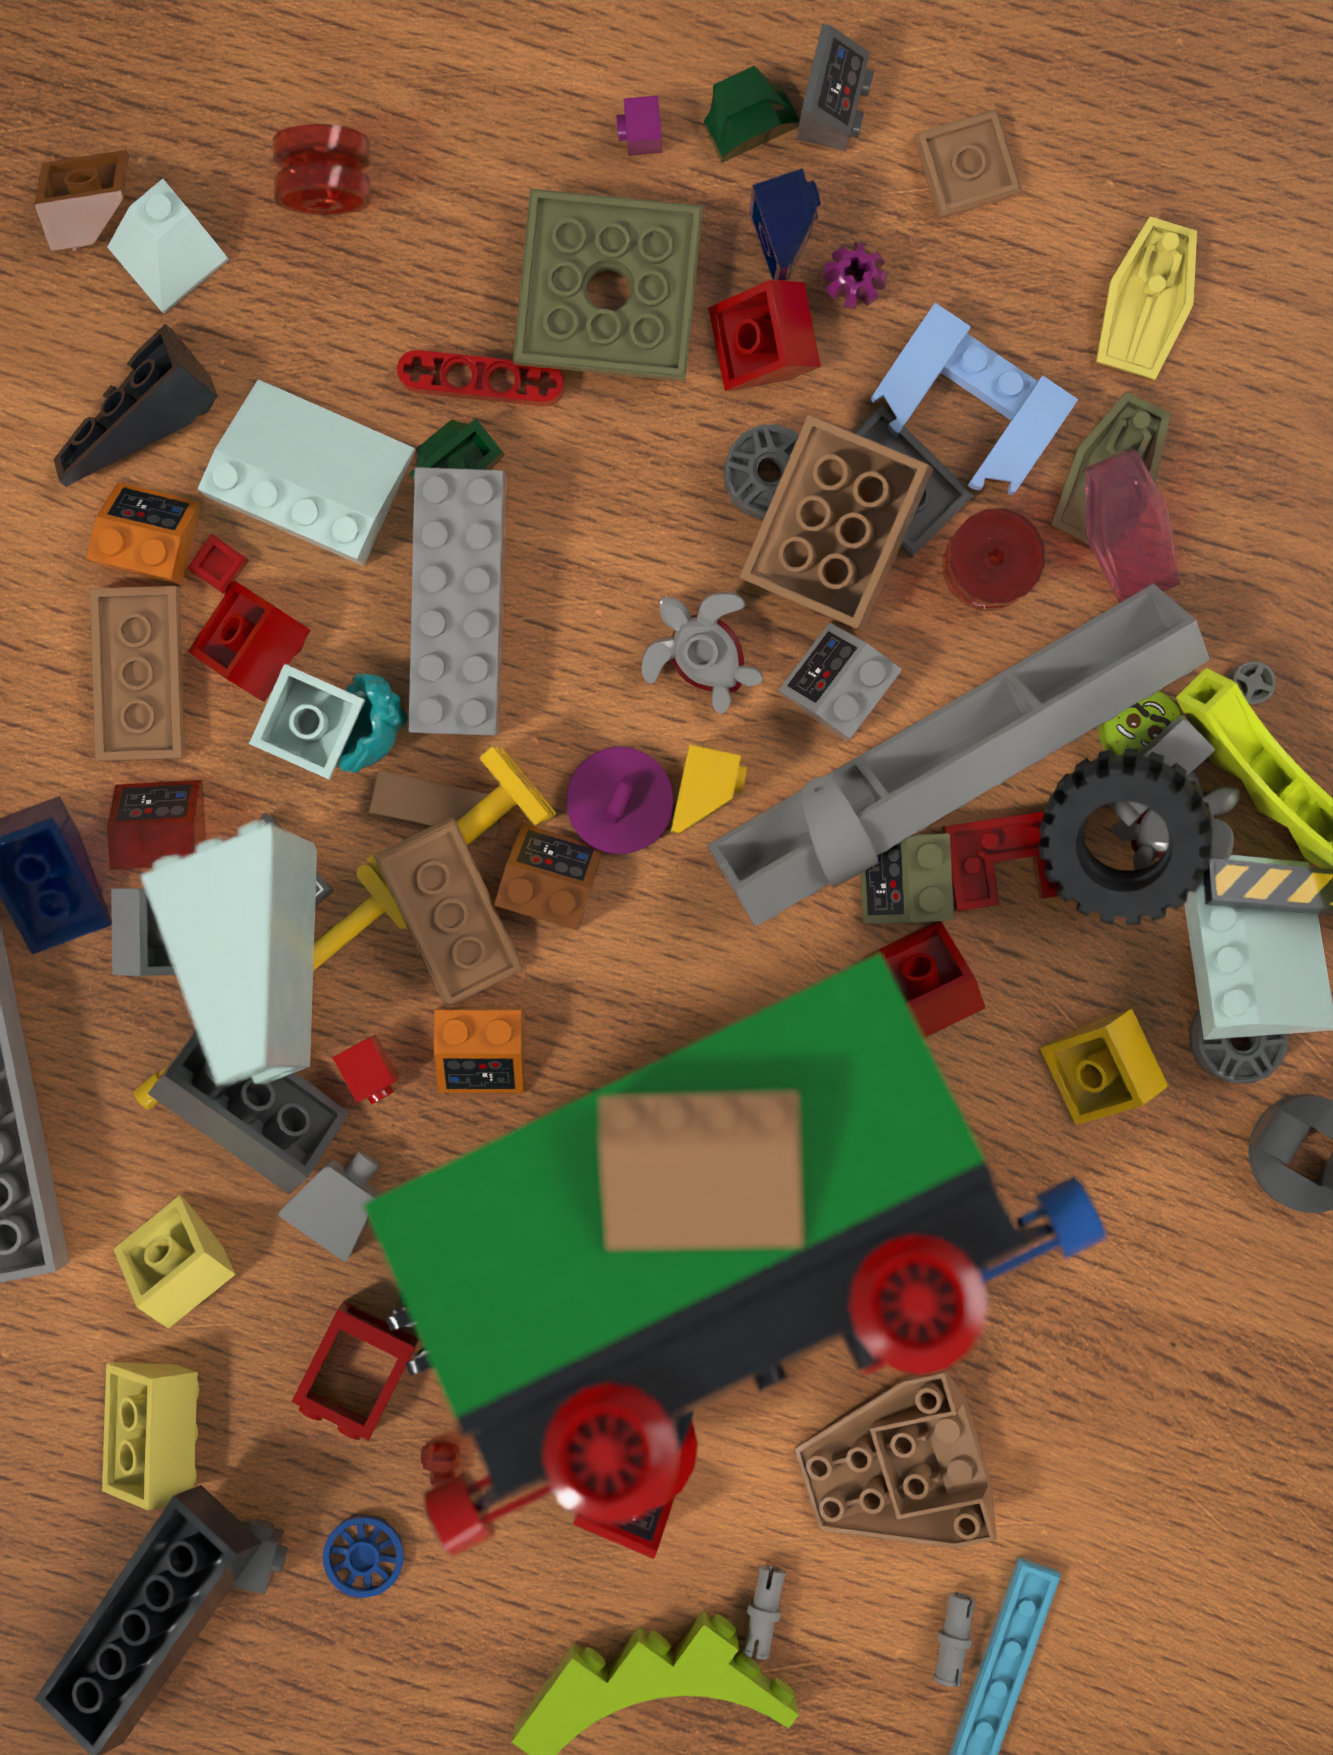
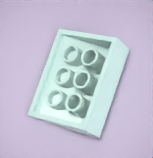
[198,379,415,566]
[1184,855,1333,1040]

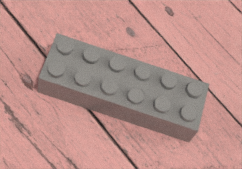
[409,467,507,735]

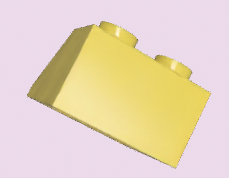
[113,1195,236,1329]

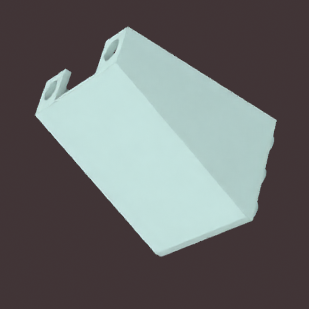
[141,821,317,1085]

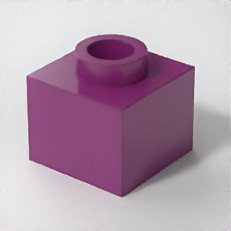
[616,95,662,156]

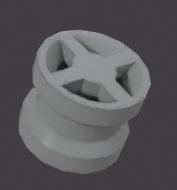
[1226,661,1276,706]

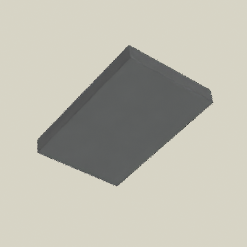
[854,404,973,558]

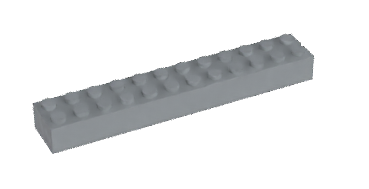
[707,583,1210,927]

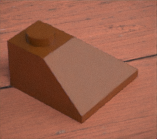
[34,150,129,252]

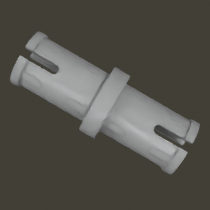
[742,1565,786,1660]
[933,1592,976,1687]

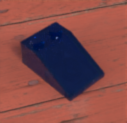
[0,796,112,955]

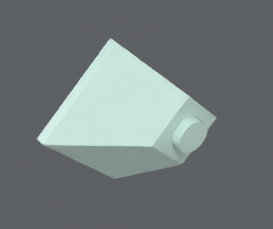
[107,179,229,314]

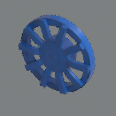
[323,1514,404,1598]

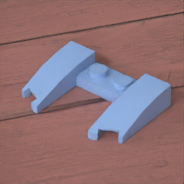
[871,303,1078,495]

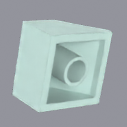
[249,664,365,780]

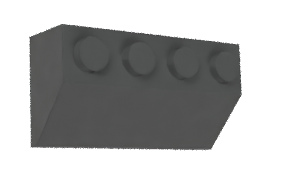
[148,1028,350,1194]

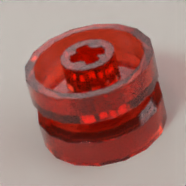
[273,124,371,215]
[942,508,1045,611]

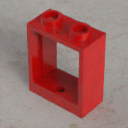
[291,1301,420,1441]

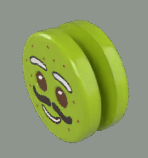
[1098,690,1182,755]

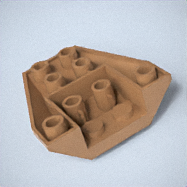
[795,1370,997,1548]

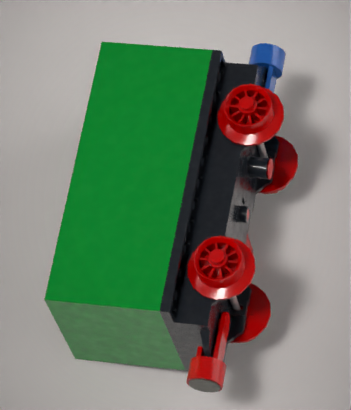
[363,953,1106,1556]

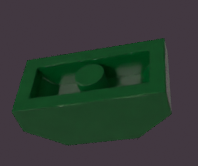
[704,66,800,163]
[409,419,505,480]

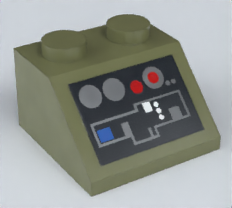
[860,833,954,924]

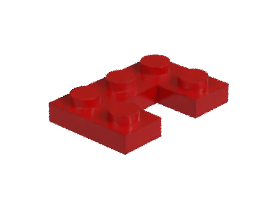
[943,811,1059,911]

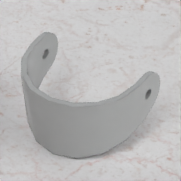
[802,776,878,888]

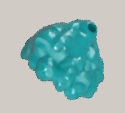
[336,673,408,773]

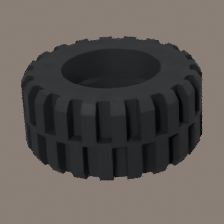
[1038,748,1213,925]

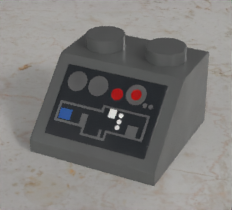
[797,24,874,151]

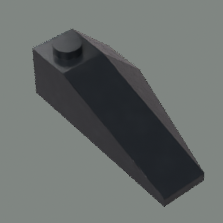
[54,324,218,487]

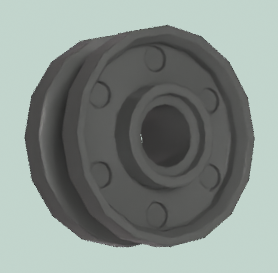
[723,424,799,520]
[1189,1009,1288,1083]

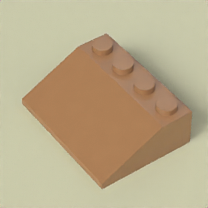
[739,415,934,630]
[600,1092,803,1250]

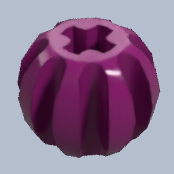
[823,242,887,309]

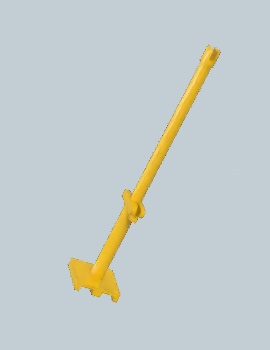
[133,746,557,1110]

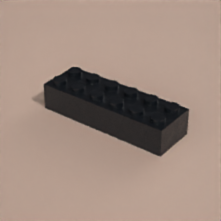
[35,1485,263,1755]

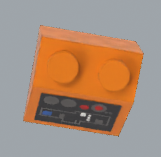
[86,482,202,586]
[434,1007,525,1093]

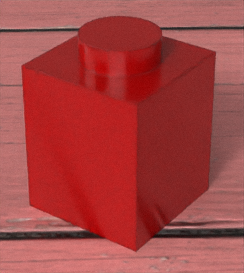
[332,1034,400,1105]

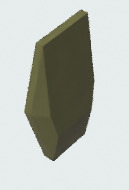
[1050,391,1171,553]

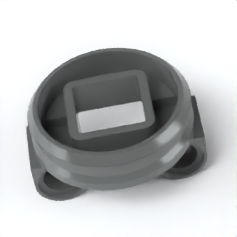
[1249,1094,1333,1213]

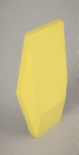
[1096,216,1197,380]

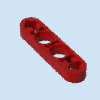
[397,350,564,407]

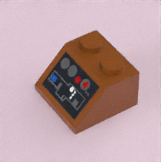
[494,823,603,930]

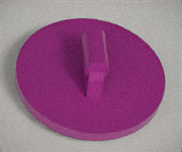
[566,747,674,854]

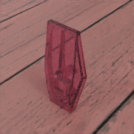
[1086,448,1180,603]

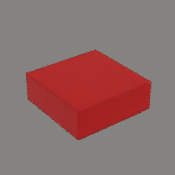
[187,533,249,595]

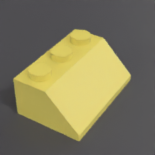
[102,1362,200,1511]

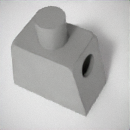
[278,1150,381,1262]

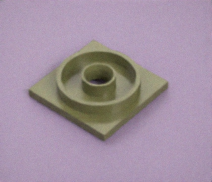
[513,189,703,382]

